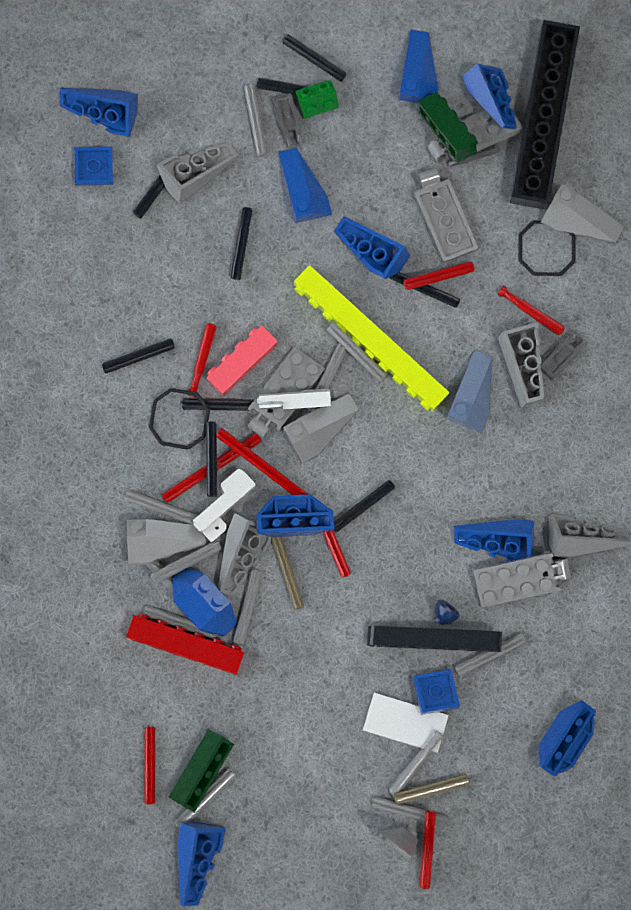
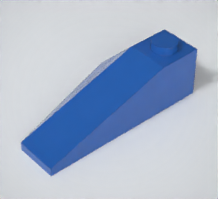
[399,29,438,103]
[462,63,517,130]
[60,88,138,137]
[279,148,332,223]
[334,216,411,279]
[454,519,535,562]
[178,822,226,907]

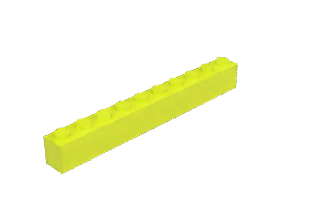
[294,265,450,412]

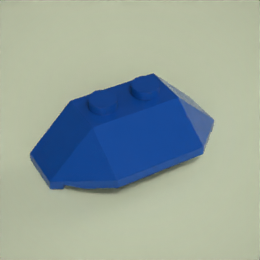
[256,494,335,537]
[172,568,238,637]
[539,700,596,777]

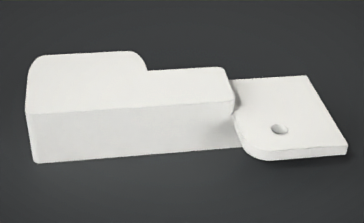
[257,389,331,409]
[193,469,255,543]

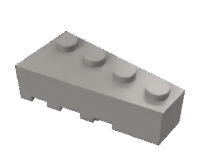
[498,322,544,409]

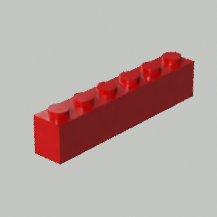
[126,613,245,676]

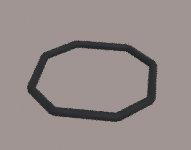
[519,220,576,276]
[149,388,210,450]

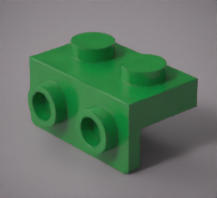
[296,80,339,119]

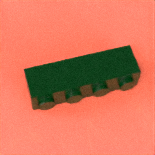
[418,92,478,163]
[168,729,234,813]

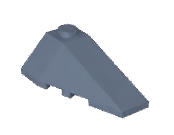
[446,350,492,433]

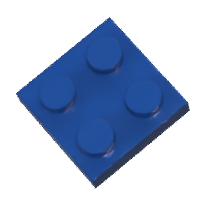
[74,146,113,186]
[413,669,460,715]

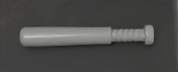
[389,730,445,796]

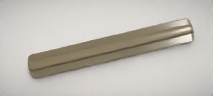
[272,537,304,609]
[394,774,470,805]

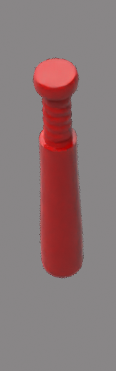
[498,286,565,336]
[187,323,217,397]

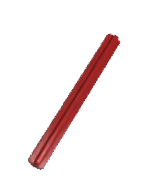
[216,428,308,495]
[162,433,261,503]

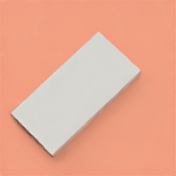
[363,693,449,753]

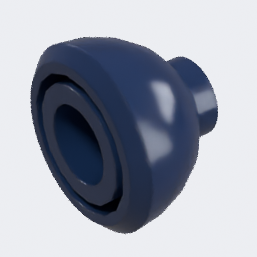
[434,600,460,626]

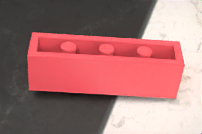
[207,326,278,397]

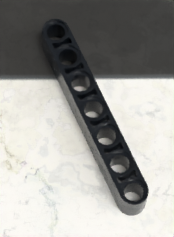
[367,626,502,652]

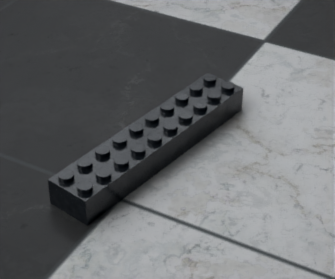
[510,20,580,210]

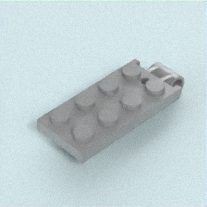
[428,110,523,164]
[413,168,478,263]
[248,347,325,438]
[473,552,571,608]

